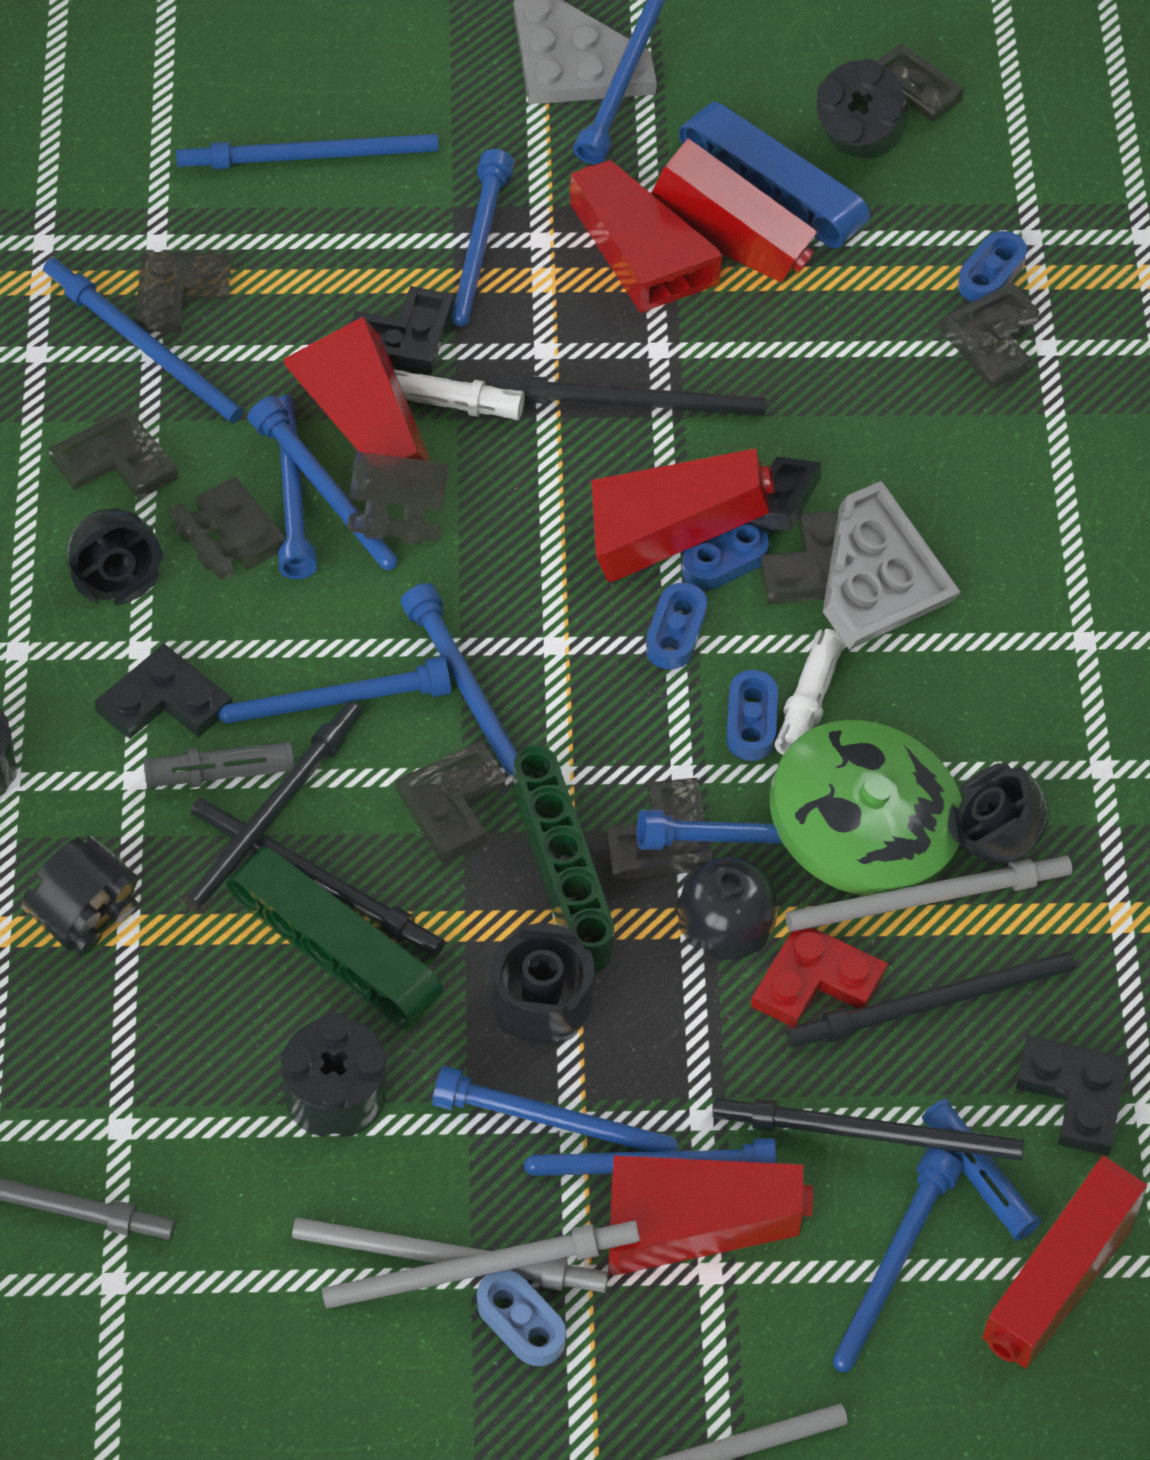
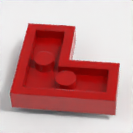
[751,927,888,1027]

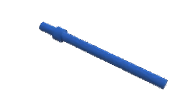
[176,134,438,169]
[43,258,243,423]

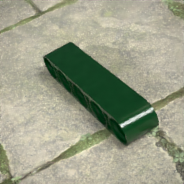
[513,745,614,972]
[226,846,444,1028]

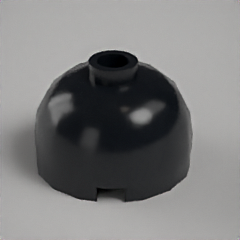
[66,508,163,605]
[948,763,1049,863]
[677,857,778,960]

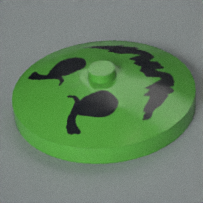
[770,720,962,896]

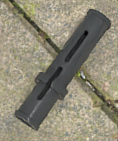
[143,741,294,789]

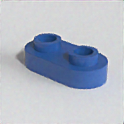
[958,231,1027,304]
[682,524,769,590]
[646,583,707,670]
[726,670,778,761]

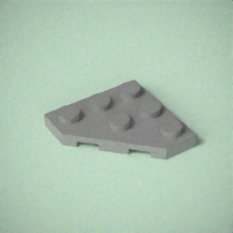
[513,0,657,104]
[823,481,960,650]

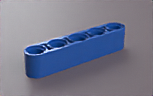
[678,102,870,248]

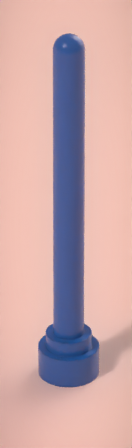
[573,0,665,165]
[451,149,515,327]
[278,394,317,579]
[247,396,398,570]
[400,583,517,776]
[219,656,451,724]
[636,810,783,850]
[432,1065,678,1152]
[524,1138,776,1176]
[833,1148,963,1372]

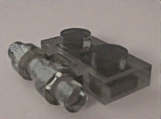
[348,451,449,545]
[169,476,286,580]

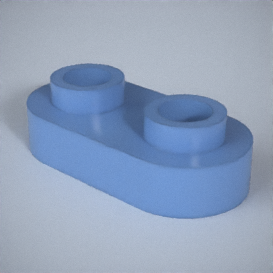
[477,1270,566,1366]

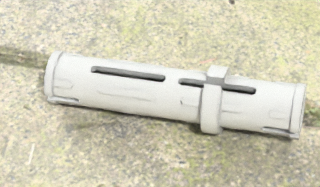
[394,369,525,420]
[774,629,845,755]

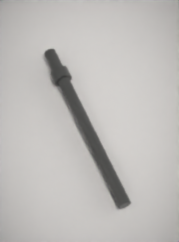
[0,1178,176,1241]

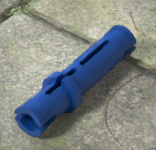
[922,1099,1042,1241]

